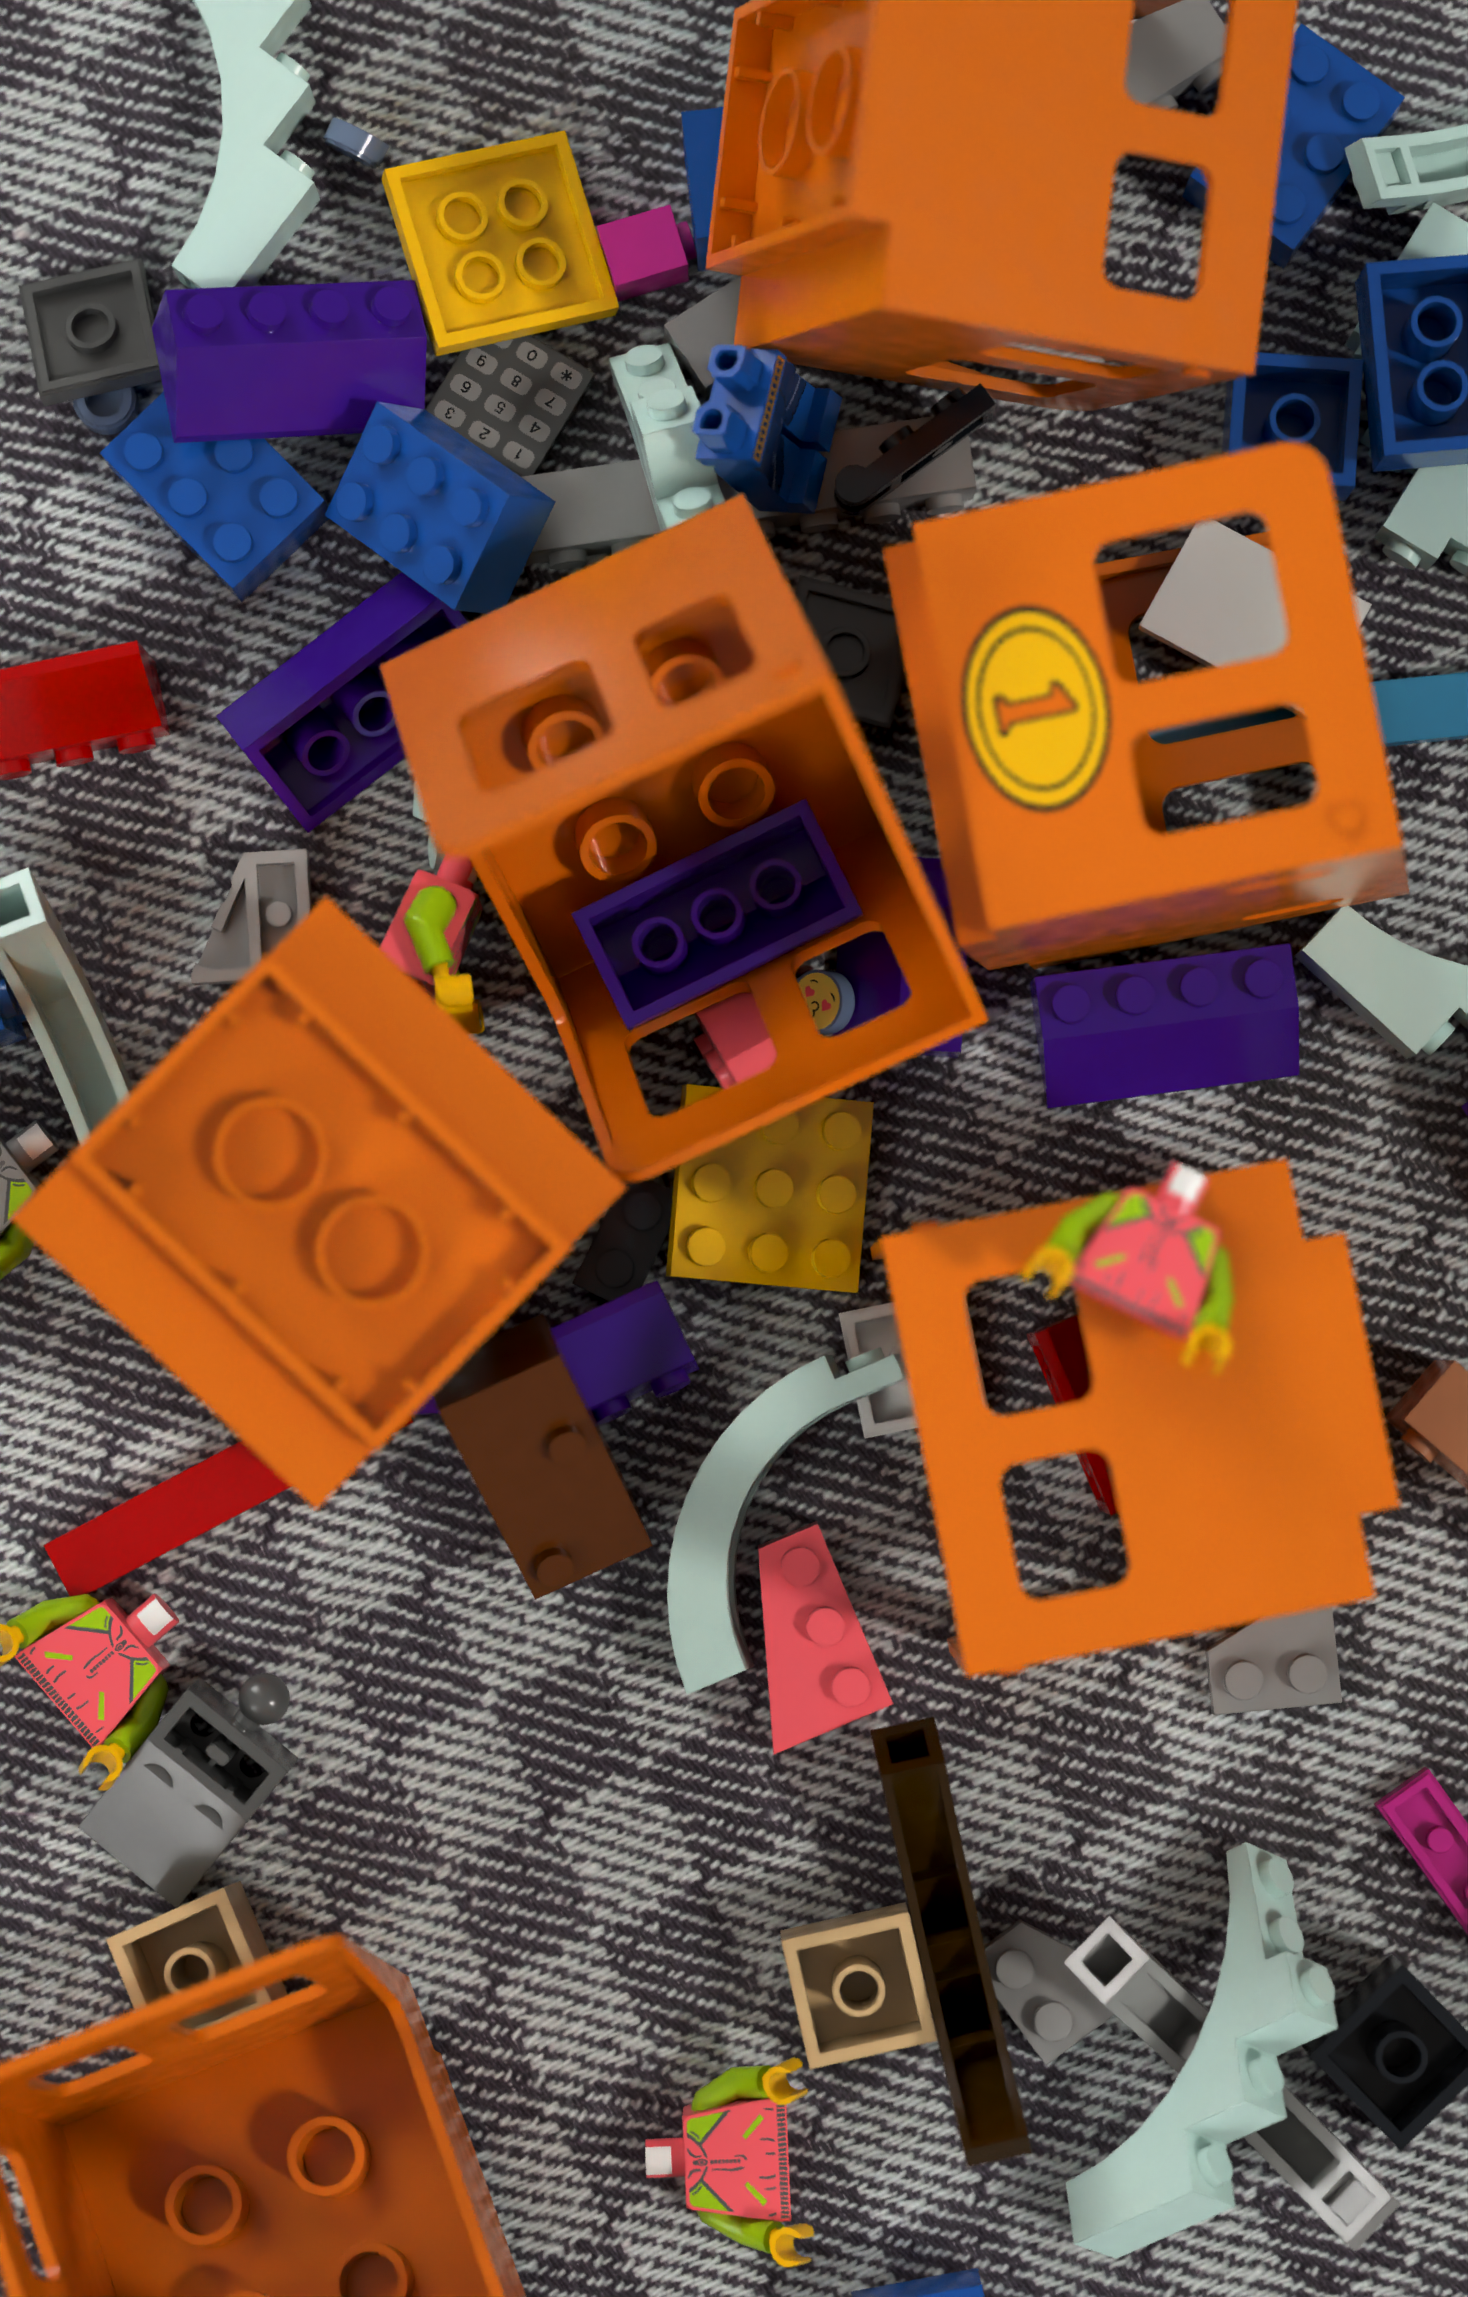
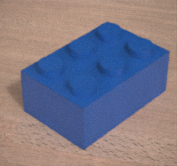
[1182,24,1405,270]
[1355,254,1468,472]
[100,391,329,602]
[325,401,556,614]

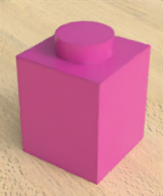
[597,205,696,302]

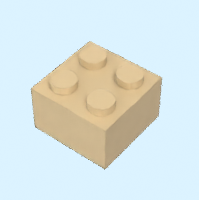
[106,1881,288,2029]
[780,1902,937,2069]

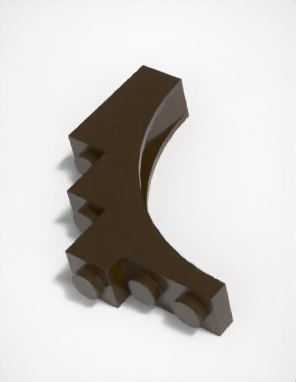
[870,1716,1032,2168]

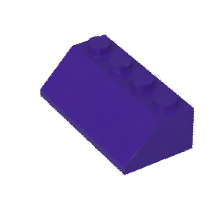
[152,280,427,443]
[216,572,468,833]
[571,798,864,1031]
[1030,943,1299,1109]

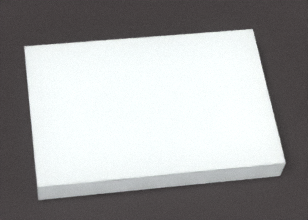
[1138,521,1372,719]

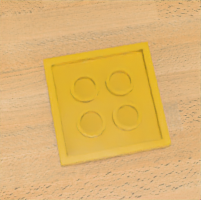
[381,130,619,357]
[666,1084,874,1293]

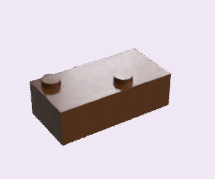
[432,1313,653,1600]

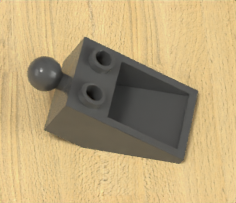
[78,1673,299,1908]

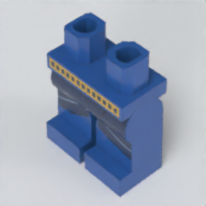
[692,345,842,514]

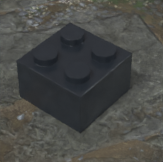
[1301,1953,1468,2151]

